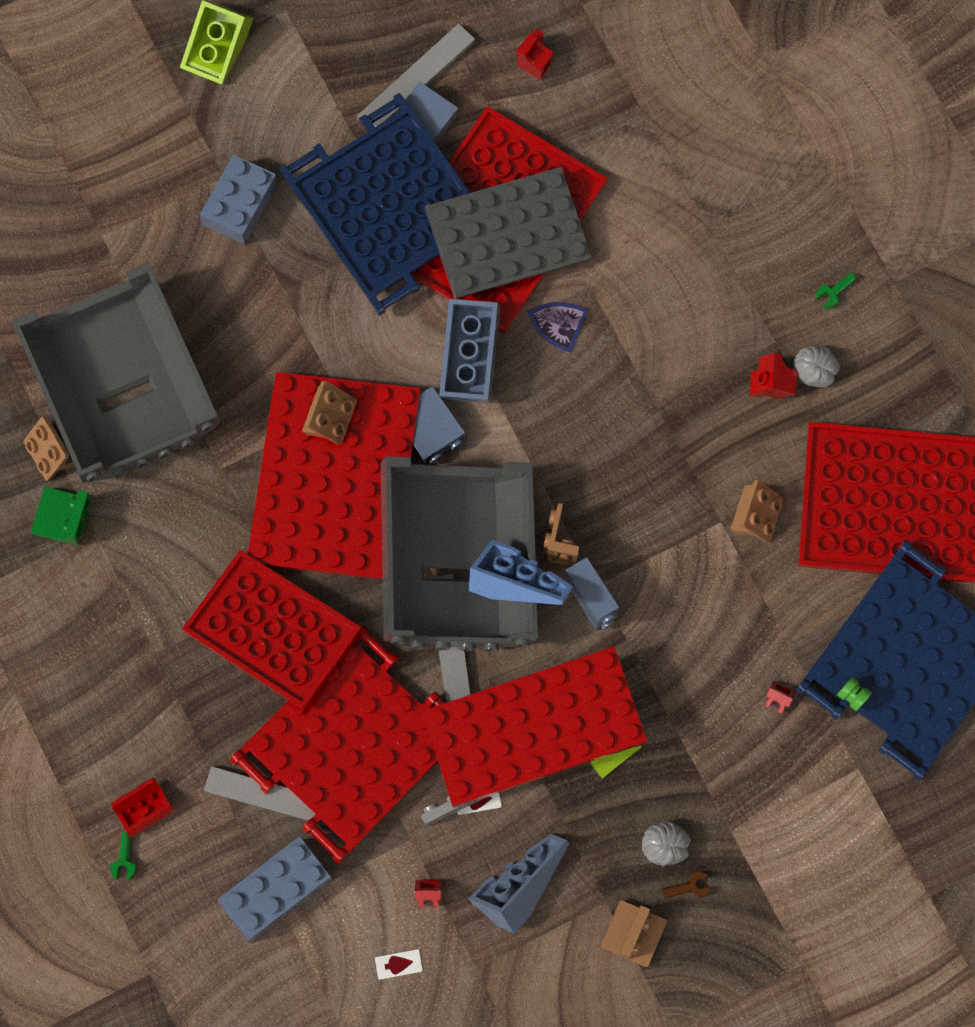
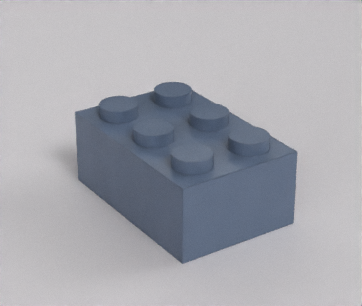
[200,154,278,245]

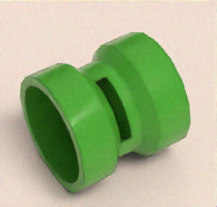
[837,676,872,712]

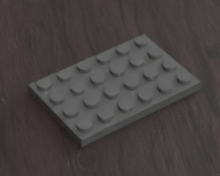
[425,167,592,299]

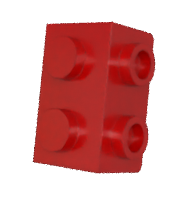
[110,778,174,838]

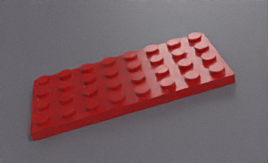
[422,646,647,808]

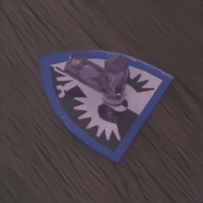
[527,302,588,353]

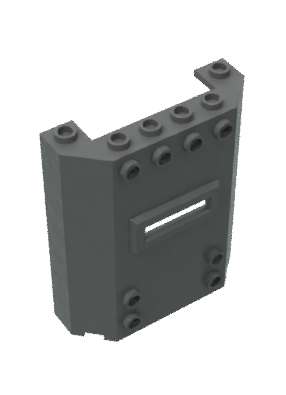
[12,262,220,482]
[381,456,538,652]

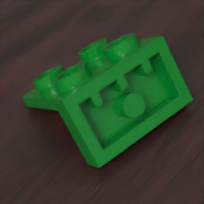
[31,487,92,546]

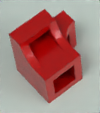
[515,29,554,80]
[750,352,797,399]

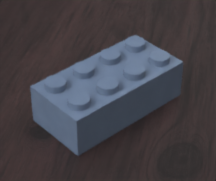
[439,299,501,404]
[217,836,332,943]

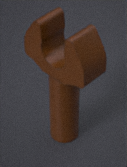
[662,872,711,899]

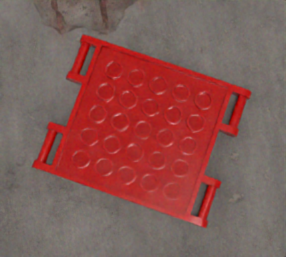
[230,624,444,864]

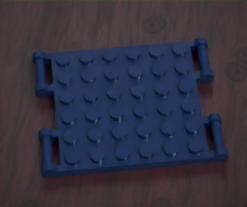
[278,93,470,316]
[796,539,975,781]

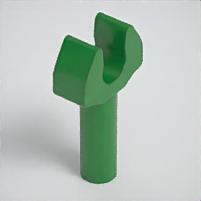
[815,273,857,310]
[110,832,137,881]

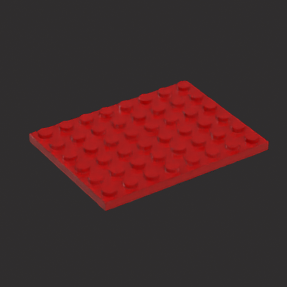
[410,106,608,334]
[248,372,421,580]
[798,422,975,583]

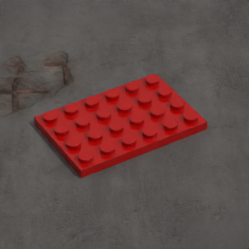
[182,550,362,711]

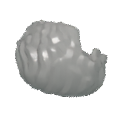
[792,345,840,388]
[642,820,691,867]

